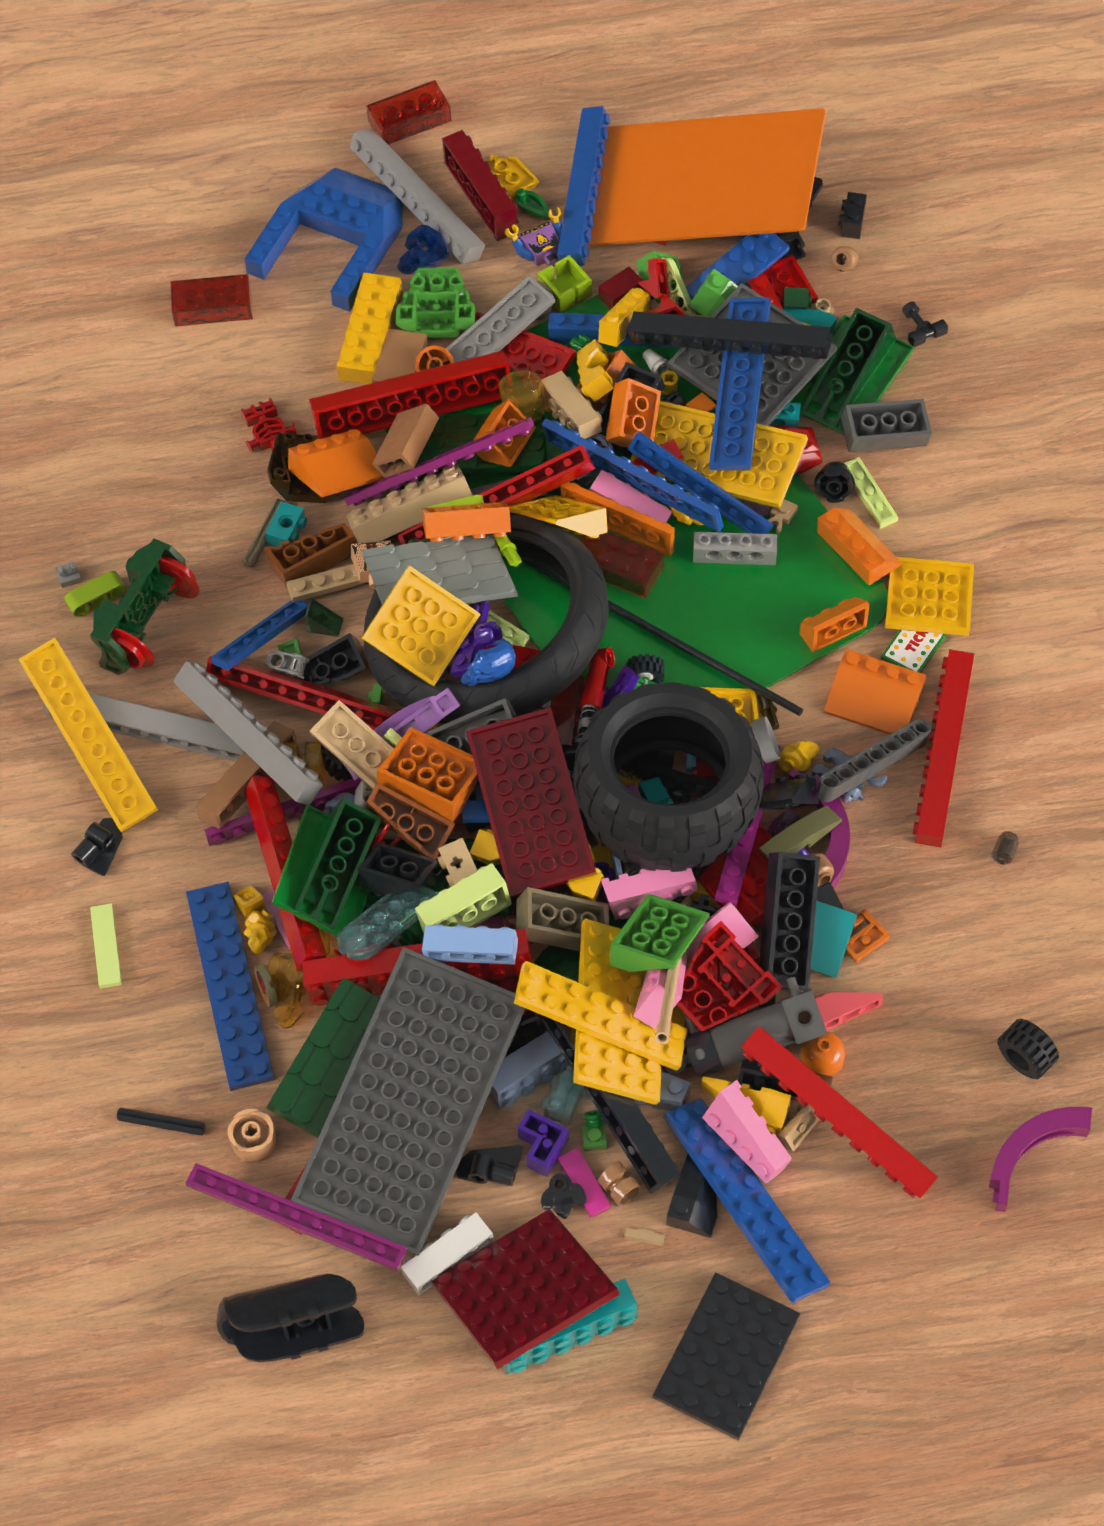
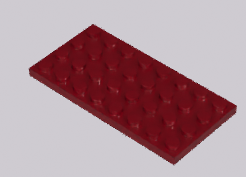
[466,707,597,898]

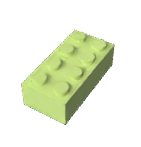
[415,863,512,932]

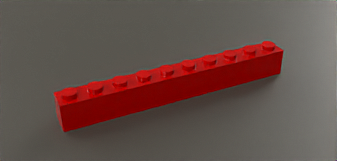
[397,445,595,545]
[912,649,975,848]
[206,655,399,730]
[244,776,327,971]
[741,1026,938,1198]

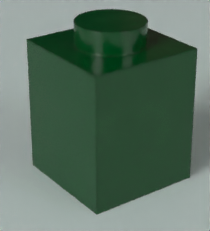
[782,287,812,309]

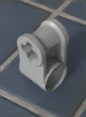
[266,650,310,680]

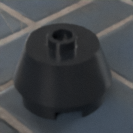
[814,461,855,503]

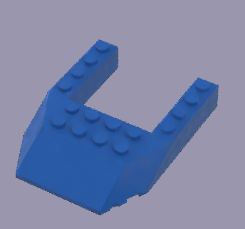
[244,168,403,312]

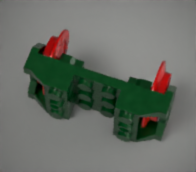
[90,538,200,675]

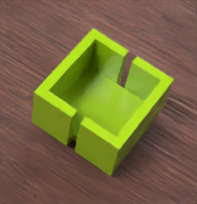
[537,255,592,313]

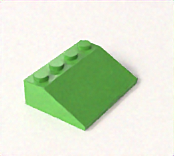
[610,894,710,972]

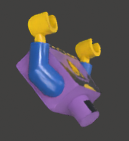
[505,207,562,267]

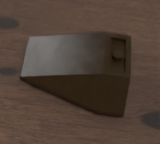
[267,433,346,503]

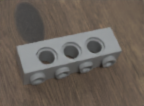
[693,532,777,565]

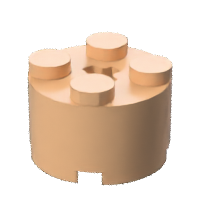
[228,1109,277,1162]

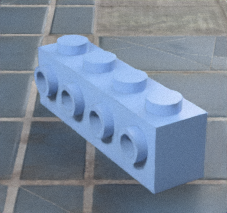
[422,924,518,965]

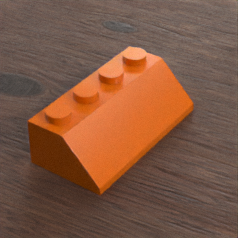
[817,507,902,585]

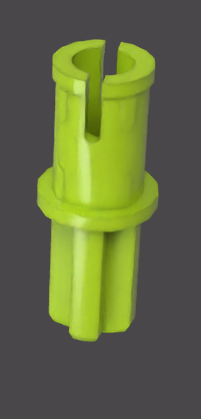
[494,534,521,567]

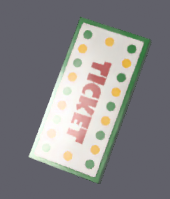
[881,630,948,673]

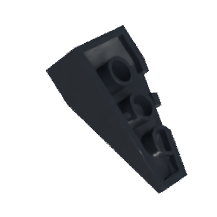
[303,633,367,685]
[666,1154,718,1238]

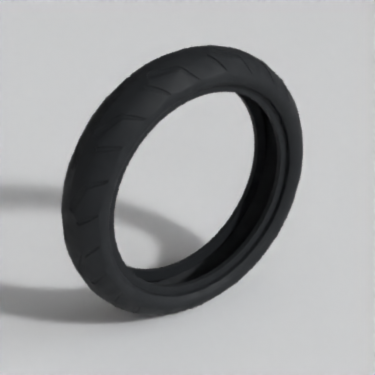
[363,515,609,724]

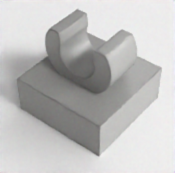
[56,562,82,588]

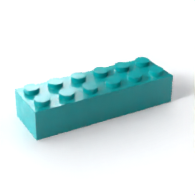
[504,1278,637,1375]

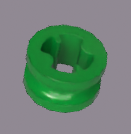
[584,1110,605,1127]

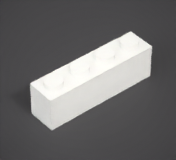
[401,1213,494,1296]

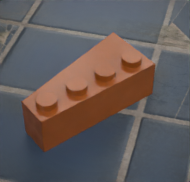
[264,523,357,588]
[366,783,455,860]

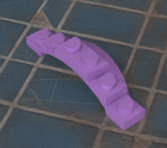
[342,688,461,780]

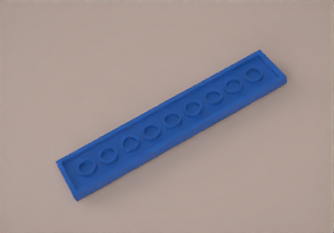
[709,298,771,470]
[541,419,724,533]
[186,881,274,1091]
[663,1098,831,1304]

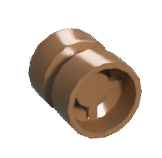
[598,1162,641,1206]

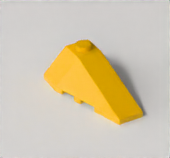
[701,1076,791,1136]

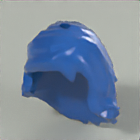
[461,638,516,686]

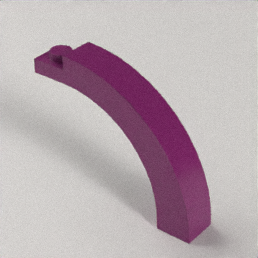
[788,768,850,888]
[989,1106,1092,1212]

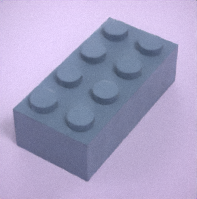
[489,1031,571,1110]

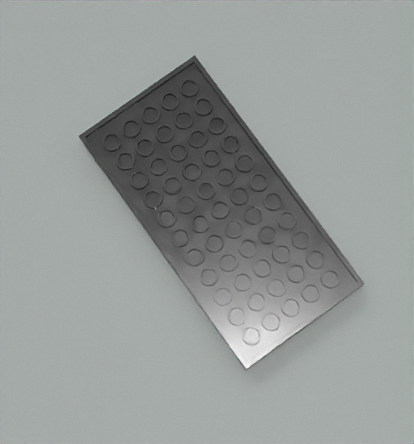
[291,947,526,1256]

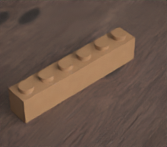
[196,721,298,829]

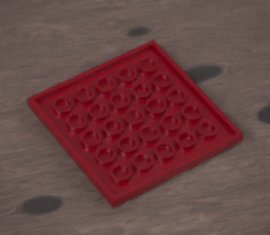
[431,1209,620,1370]

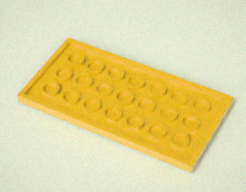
[630,401,808,508]
[573,919,661,1105]

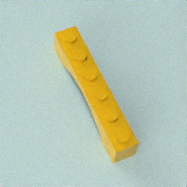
[470,829,604,901]

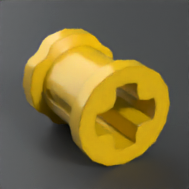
[661,371,678,396]

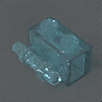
[541,1066,585,1126]

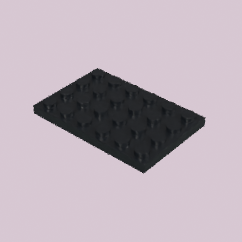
[652,1272,801,1441]

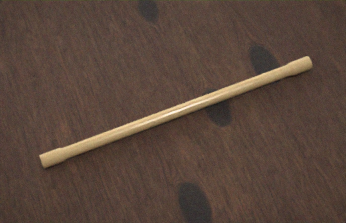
[655,896,692,1044]

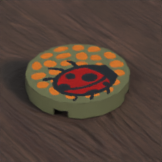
[254,964,278,1008]

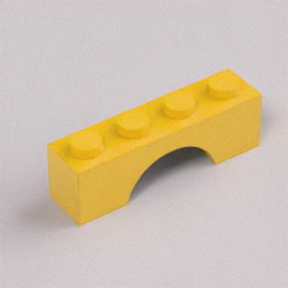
[598,288,650,347]
[576,339,614,402]

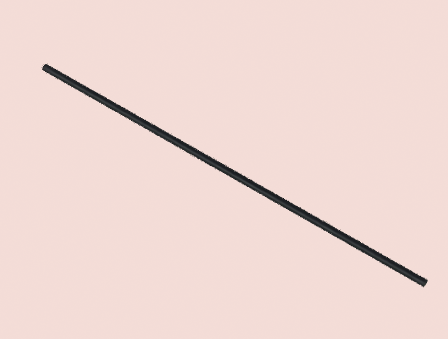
[395,485,804,716]

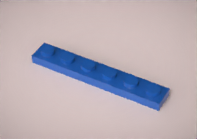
[211,600,311,670]

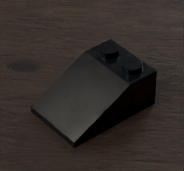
[759,774,819,810]
[359,842,439,895]

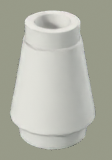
[642,349,669,376]

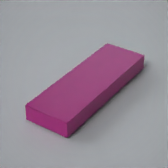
[558,1148,611,1218]

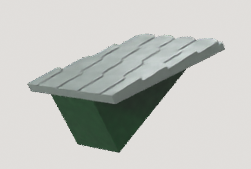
[361,534,519,605]

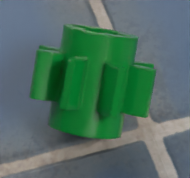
[569,334,591,359]

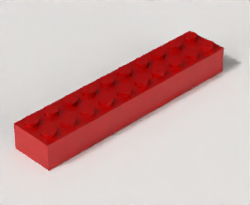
[309,351,514,439]
[302,929,532,1006]

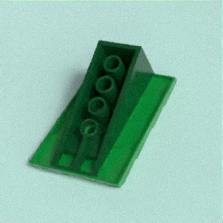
[790,308,915,436]
[272,798,382,943]

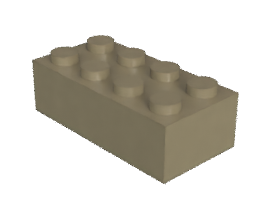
[516,887,609,951]

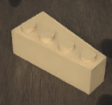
[540,371,602,439]

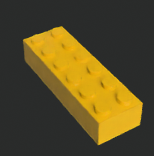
[336,273,403,384]

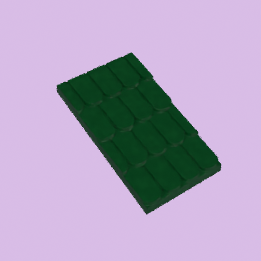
[416,410,547,476]
[266,977,380,1138]

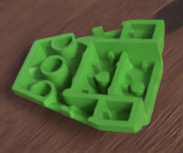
[396,267,475,339]

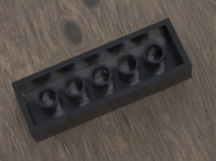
[759,852,820,991]

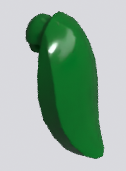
[515,188,550,220]

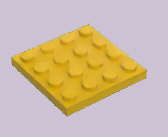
[885,557,974,636]
[361,566,480,686]

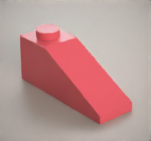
[815,992,883,1031]

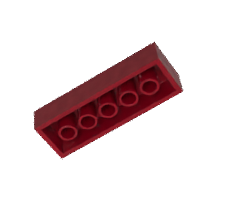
[442,130,519,241]

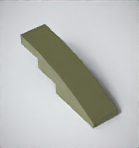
[759,806,842,859]

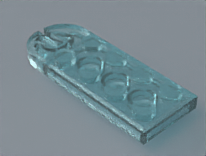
[336,885,439,960]

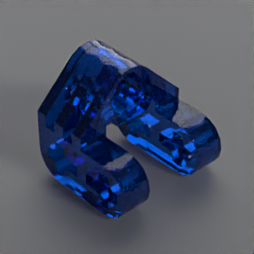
[397,225,449,274]

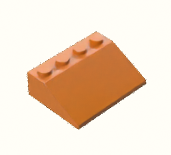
[288,429,384,497]
[421,502,511,542]
[823,649,927,735]
[377,727,479,822]

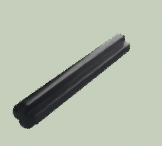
[117,1107,205,1135]

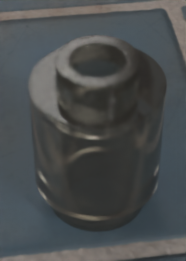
[991,831,1019,865]

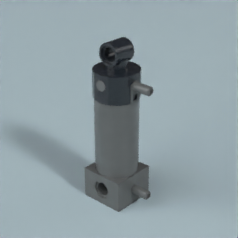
[665,976,827,1078]

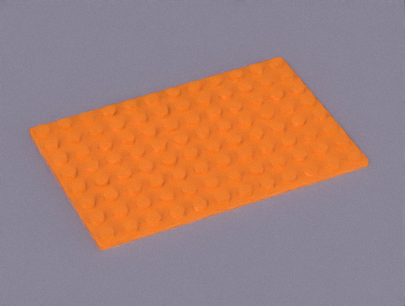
[588,108,826,246]

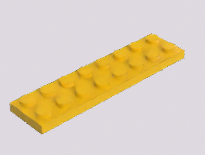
[514,961,687,1071]

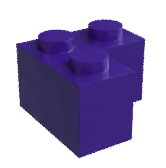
[517,1109,569,1177]

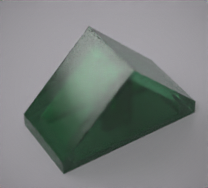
[305,598,344,637]

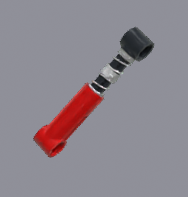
[566,647,615,768]

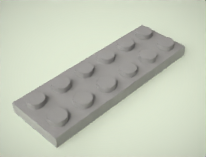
[446,275,556,363]

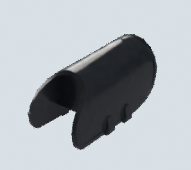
[216,1273,364,1362]

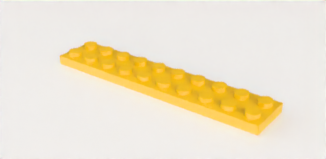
[19,637,158,832]

